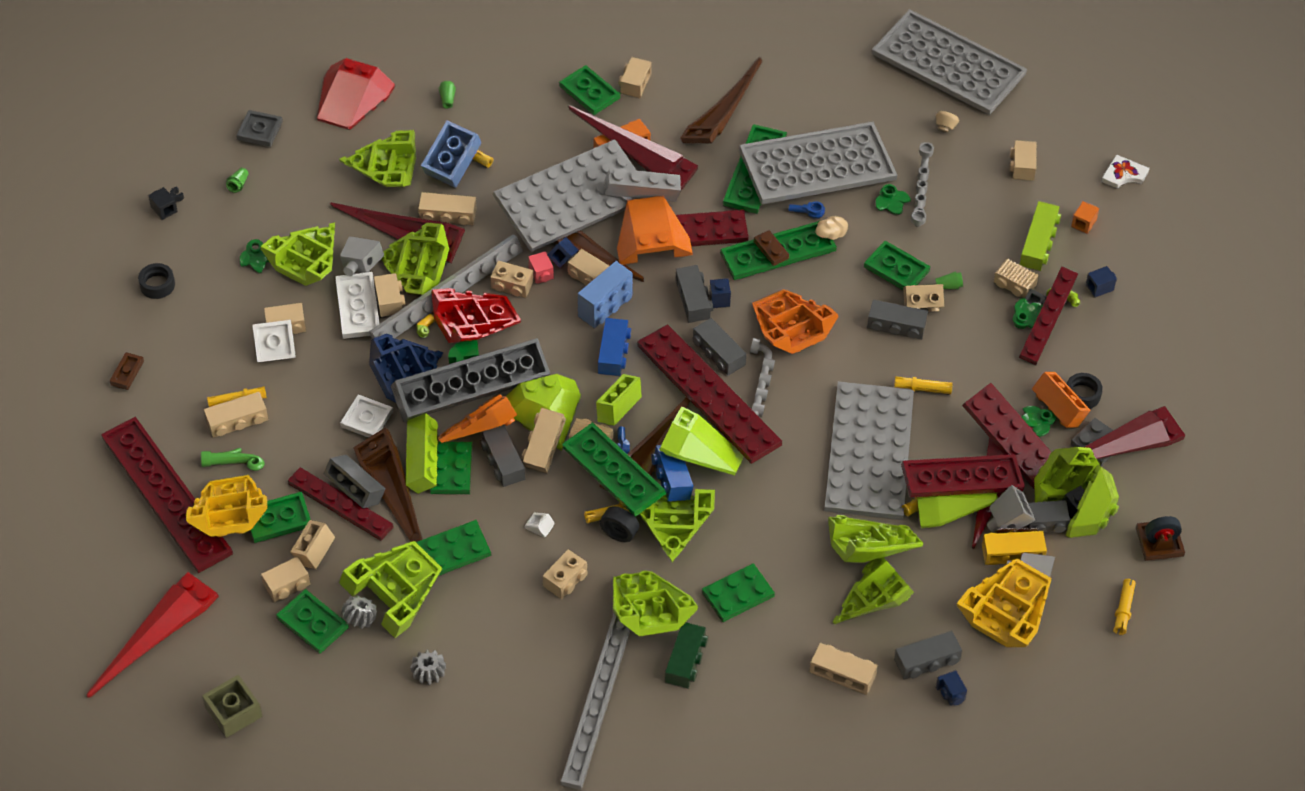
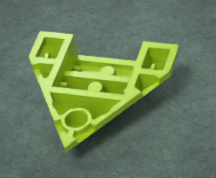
[339,130,416,187]
[261,222,335,286]
[381,223,449,295]
[506,374,581,451]
[1034,447,1100,502]
[1066,465,1119,538]
[640,489,715,563]
[833,557,914,624]

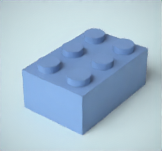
[421,120,482,188]
[578,261,633,328]

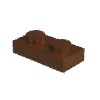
[754,230,789,266]
[110,352,144,390]

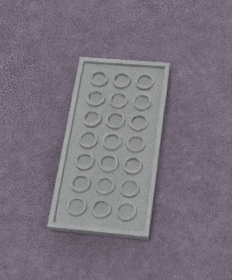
[872,9,1027,115]
[739,122,898,204]
[493,139,641,252]
[824,381,914,520]

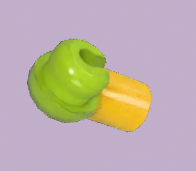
[417,314,435,338]

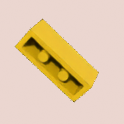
[982,531,1047,565]

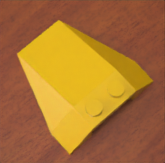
[186,475,267,537]
[957,558,1052,647]

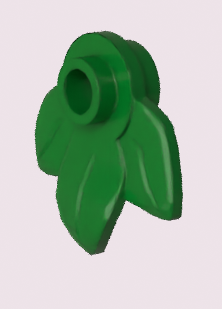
[875,184,911,215]
[239,239,270,273]
[1012,298,1043,329]
[1022,406,1056,437]

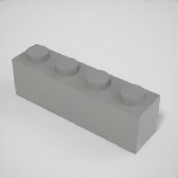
[605,168,681,202]

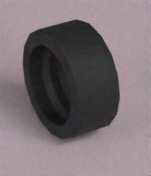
[138,263,175,299]
[1067,372,1103,409]
[600,506,639,543]

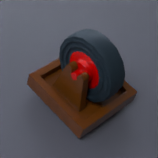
[1136,516,1185,561]

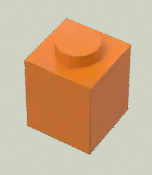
[1071,201,1099,234]

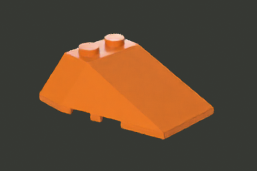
[617,196,692,265]
[752,289,838,354]
[437,393,517,443]

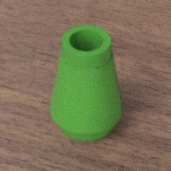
[438,81,456,108]
[226,168,249,193]
[935,271,963,289]

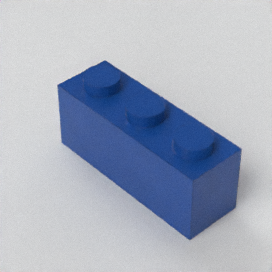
[598,318,631,376]
[651,445,694,501]

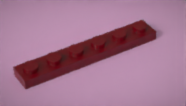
[1019,266,1079,365]
[288,467,393,541]

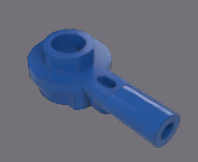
[789,201,825,218]
[617,426,630,454]

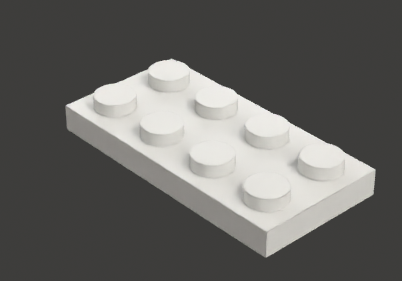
[335,272,379,339]

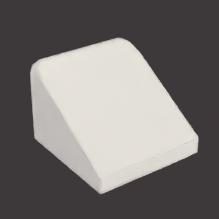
[524,512,555,537]

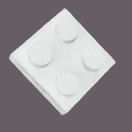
[253,320,296,362]
[340,394,393,438]

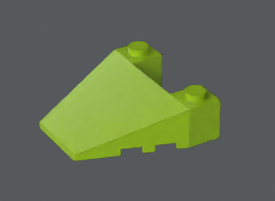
[339,541,442,638]

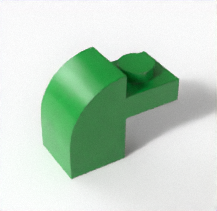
[448,340,479,364]

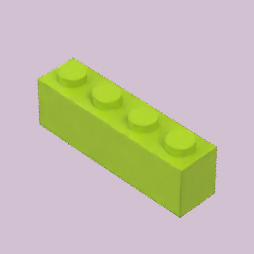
[1020,201,1061,271]
[406,413,438,494]

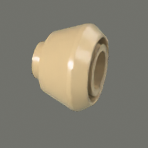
[936,111,959,132]

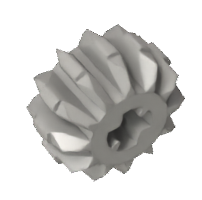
[341,595,377,629]
[411,649,446,685]

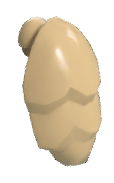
[815,216,848,240]

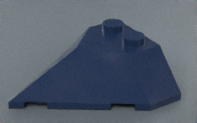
[369,333,444,403]

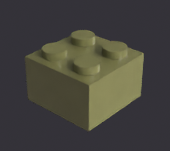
[202,674,263,738]

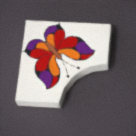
[1101,155,1150,189]

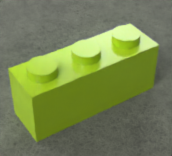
[596,374,642,426]

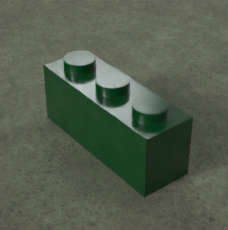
[665,622,709,689]

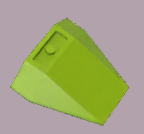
[659,407,744,475]
[917,493,998,529]
[828,515,923,563]
[613,571,698,636]

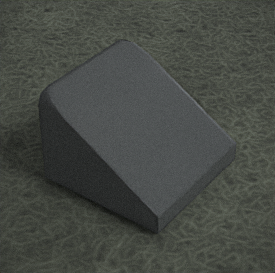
[1025,288,1047,305]

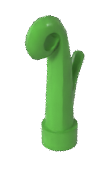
[201,448,265,471]

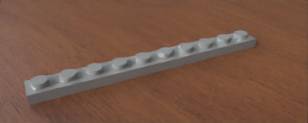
[369,235,523,339]
[561,613,631,790]

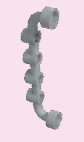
[911,142,934,227]
[750,338,775,416]

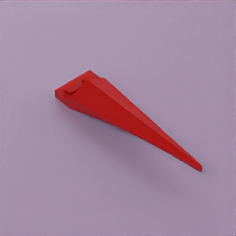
[87,572,219,698]

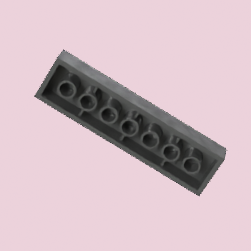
[391,338,550,422]

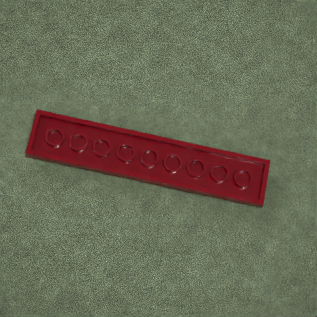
[637,324,782,464]
[101,416,233,574]

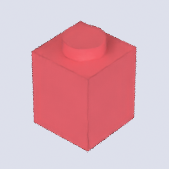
[528,251,554,284]

